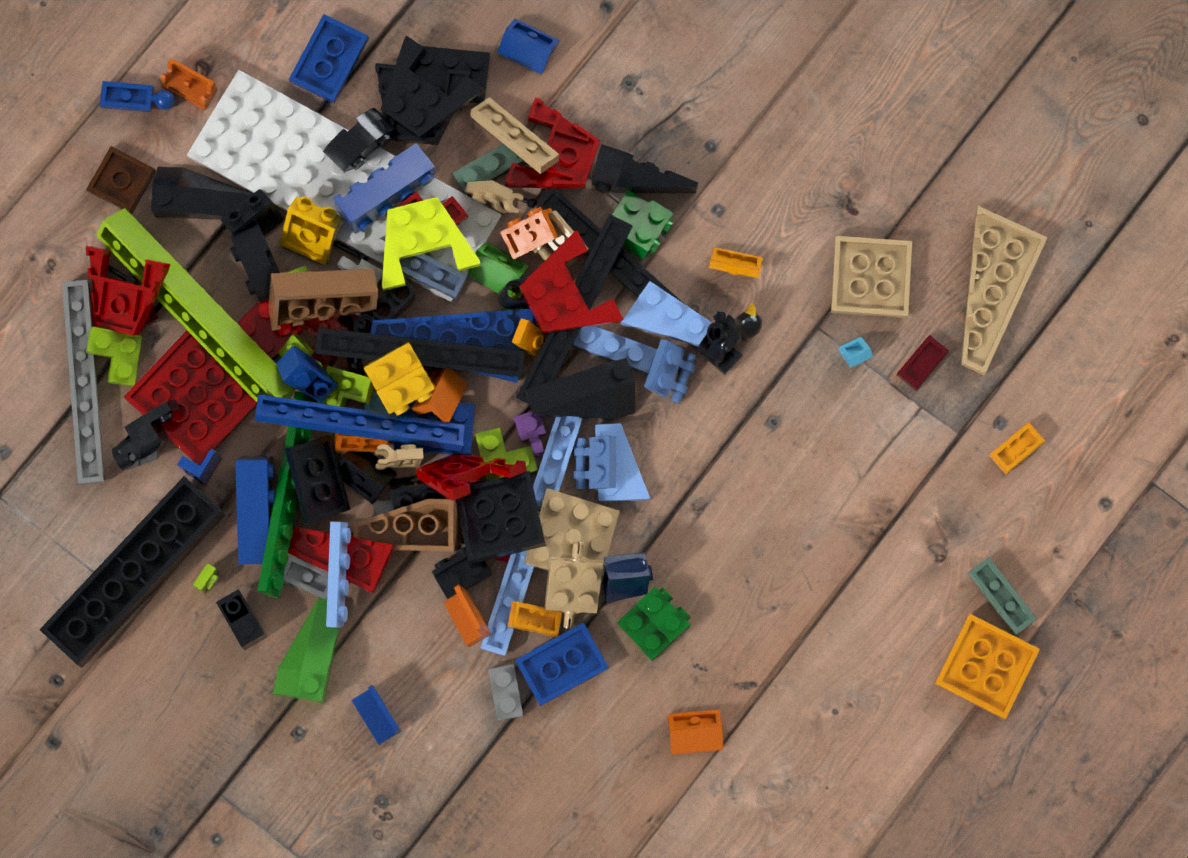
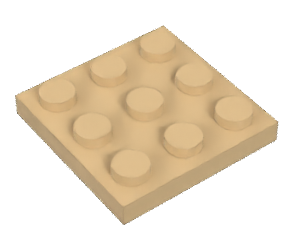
[831,236,912,318]
[524,488,620,571]

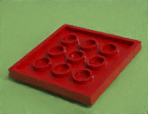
[124,330,257,466]

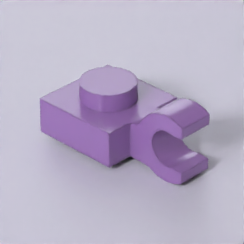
[513,411,546,457]

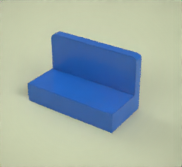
[498,19,559,74]
[177,449,222,485]
[352,685,401,745]

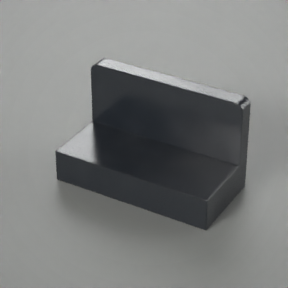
[338,451,397,504]

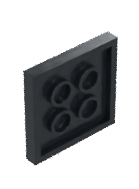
[456,471,546,564]

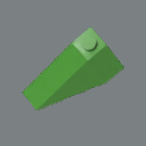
[273,597,340,704]

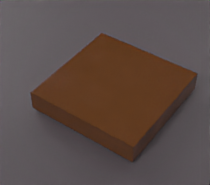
[86,146,156,215]

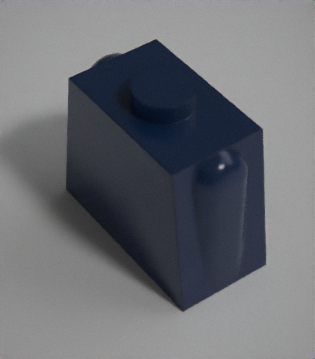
[601,553,653,603]

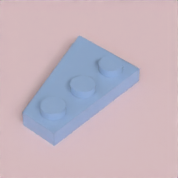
[621,281,712,347]
[595,423,650,502]

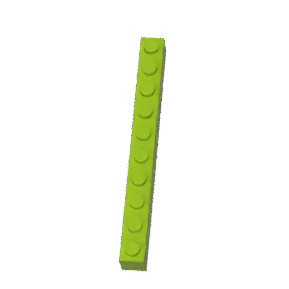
[96,208,296,402]

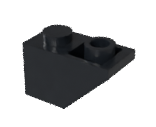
[216,589,267,650]

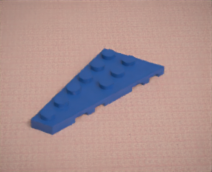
[370,308,534,383]

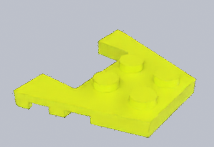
[382,197,481,291]

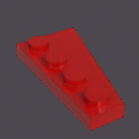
[288,526,396,593]

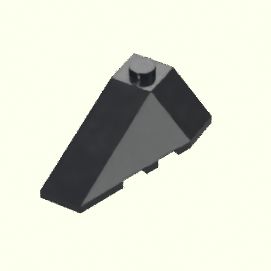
[592,144,698,194]
[151,167,253,220]
[525,358,635,420]

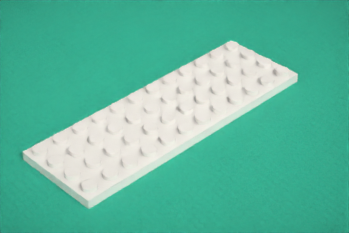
[187,70,502,303]

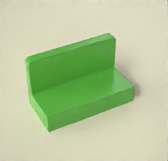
[467,241,529,296]

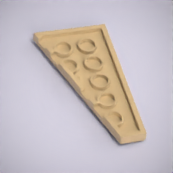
[961,206,1048,375]

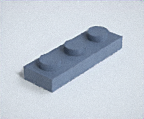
[400,254,468,300]

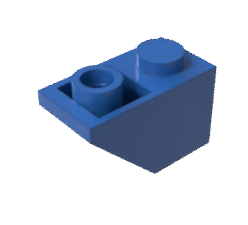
[276,346,338,403]

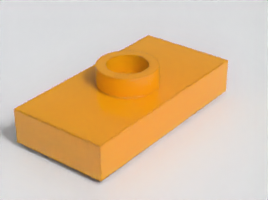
[709,247,763,279]
[512,319,548,359]
[989,422,1045,475]
[507,601,563,637]

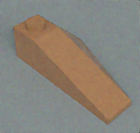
[353,498,462,552]

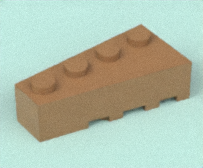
[268,269,378,331]

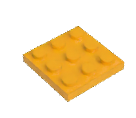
[934,614,1040,720]

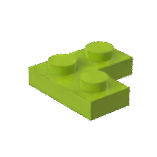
[86,327,142,387]
[318,366,374,407]
[475,428,538,481]

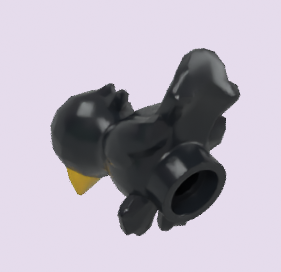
[705,304,762,367]

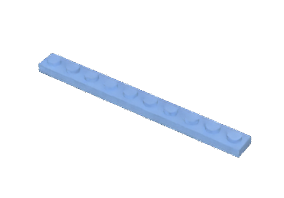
[480,416,583,656]

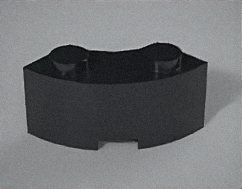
[323,108,396,172]
[230,224,280,303]

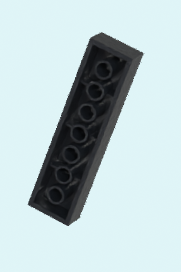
[39,476,225,668]

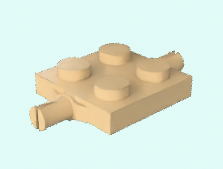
[544,541,603,629]

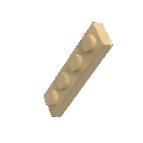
[471,97,559,174]

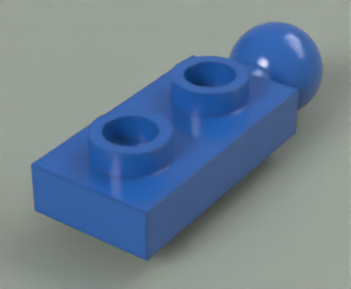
[100,81,175,112]

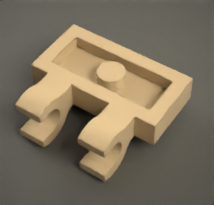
[464,180,524,214]
[374,444,424,470]

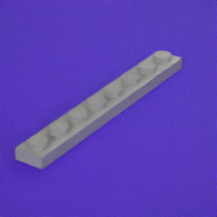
[62,280,105,485]

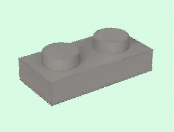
[283,555,328,600]
[488,664,523,721]

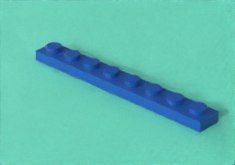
[255,394,464,452]

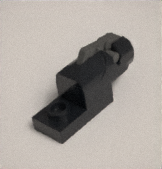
[112,400,180,470]

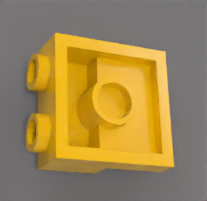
[279,196,343,265]
[363,342,435,416]

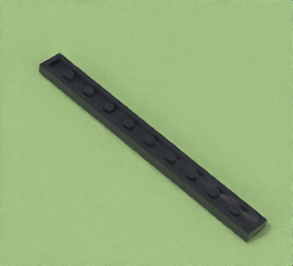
[536,188,742,375]

